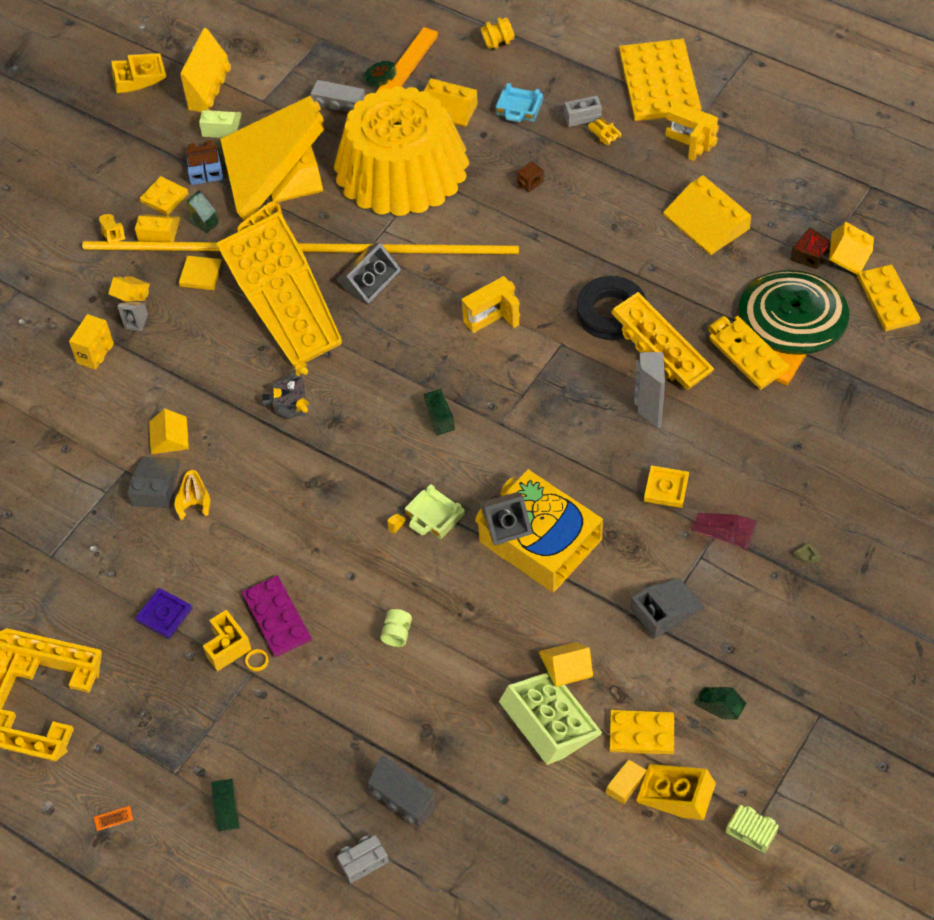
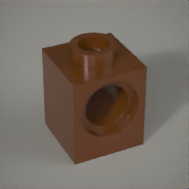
[517,161,544,193]

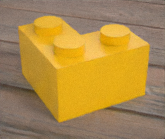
[203,609,252,672]

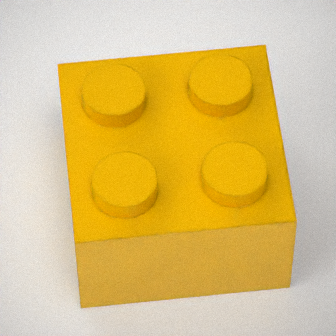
[69,314,114,370]

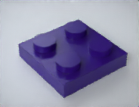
[135,588,193,639]

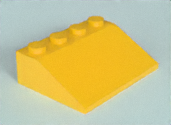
[180,28,231,112]
[663,175,751,255]

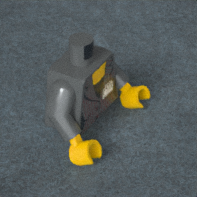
[262,361,309,419]

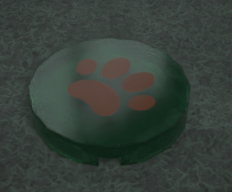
[364,61,397,87]

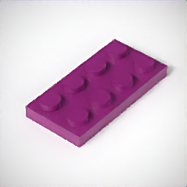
[242,575,312,658]

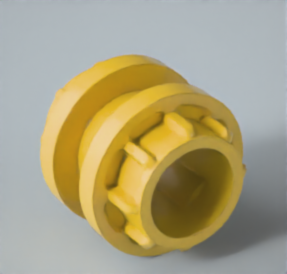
[481,17,515,50]

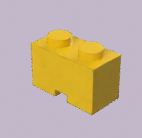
[108,276,150,302]

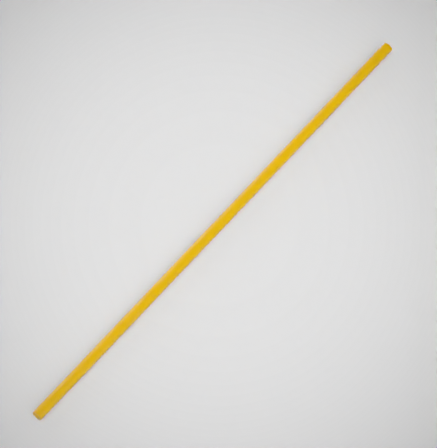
[83,241,519,255]

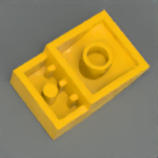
[111,53,166,93]

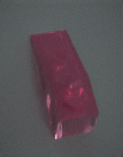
[692,513,756,549]

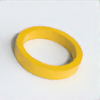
[245,649,269,672]

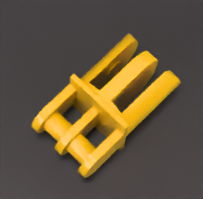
[588,117,621,146]

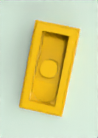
[606,760,647,805]

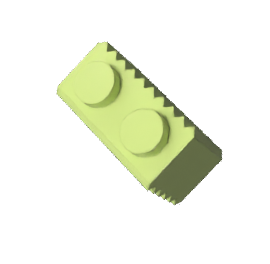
[726,805,779,854]

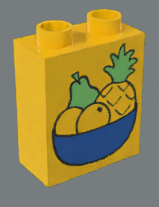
[475,469,603,593]

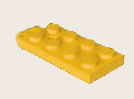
[708,316,790,390]

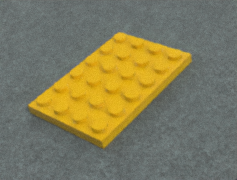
[619,39,702,121]

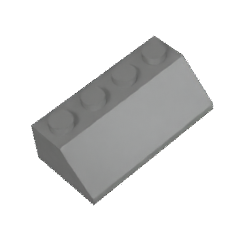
[634,352,665,428]

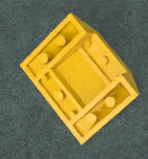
[271,146,323,202]

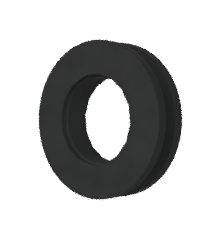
[577,276,646,340]

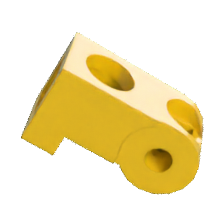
[99,214,125,244]

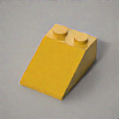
[636,764,716,820]

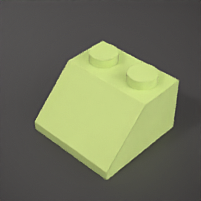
[199,110,241,138]

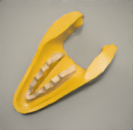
[174,470,210,520]

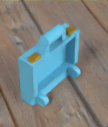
[496,83,543,122]

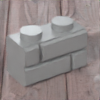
[564,96,602,127]
[337,835,389,884]

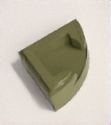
[793,542,821,563]

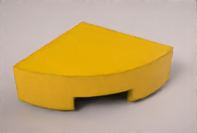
[387,514,406,534]

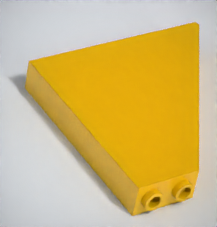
[221,96,324,221]

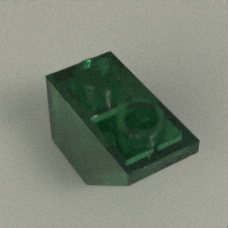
[423,389,455,436]
[694,687,747,720]

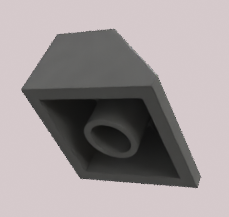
[480,492,533,545]

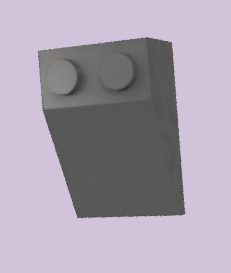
[128,456,181,508]

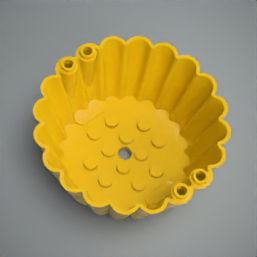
[334,86,469,216]

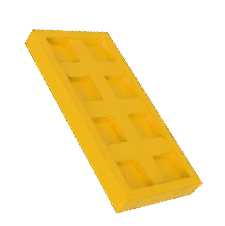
[857,264,921,331]

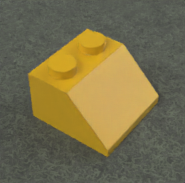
[135,214,180,242]
[829,222,874,275]

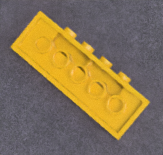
[611,292,714,391]

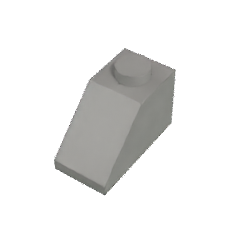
[118,301,148,331]

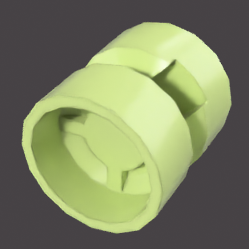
[380,609,412,647]

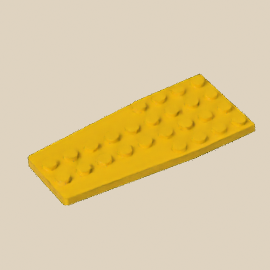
[216,211,342,367]

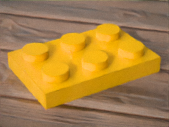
[610,710,674,755]

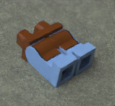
[186,140,224,185]

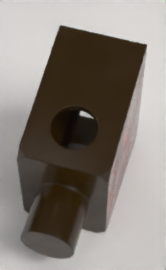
[790,227,834,269]

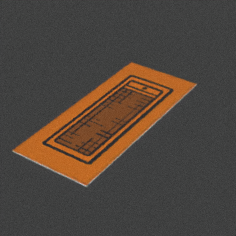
[94,806,133,831]

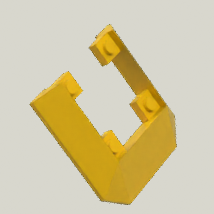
[0,628,102,761]

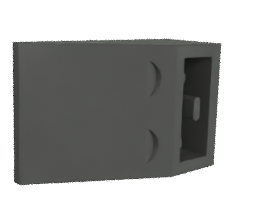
[631,578,704,639]

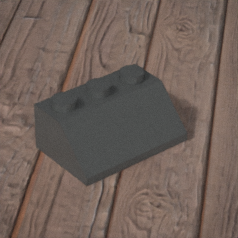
[336,243,401,304]
[368,755,435,827]

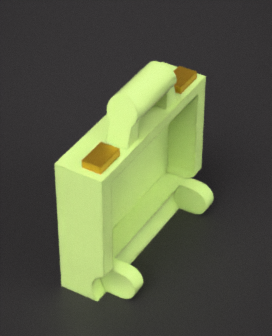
[405,484,465,539]

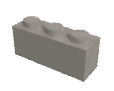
[311,80,365,113]

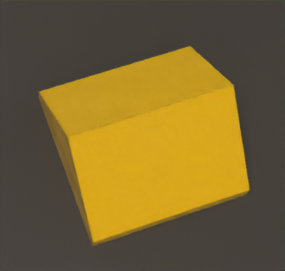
[149,408,189,454]
[539,642,593,687]

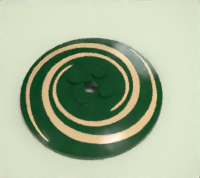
[739,270,850,355]

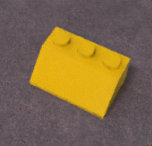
[424,78,478,127]

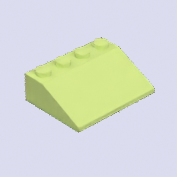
[499,673,602,765]

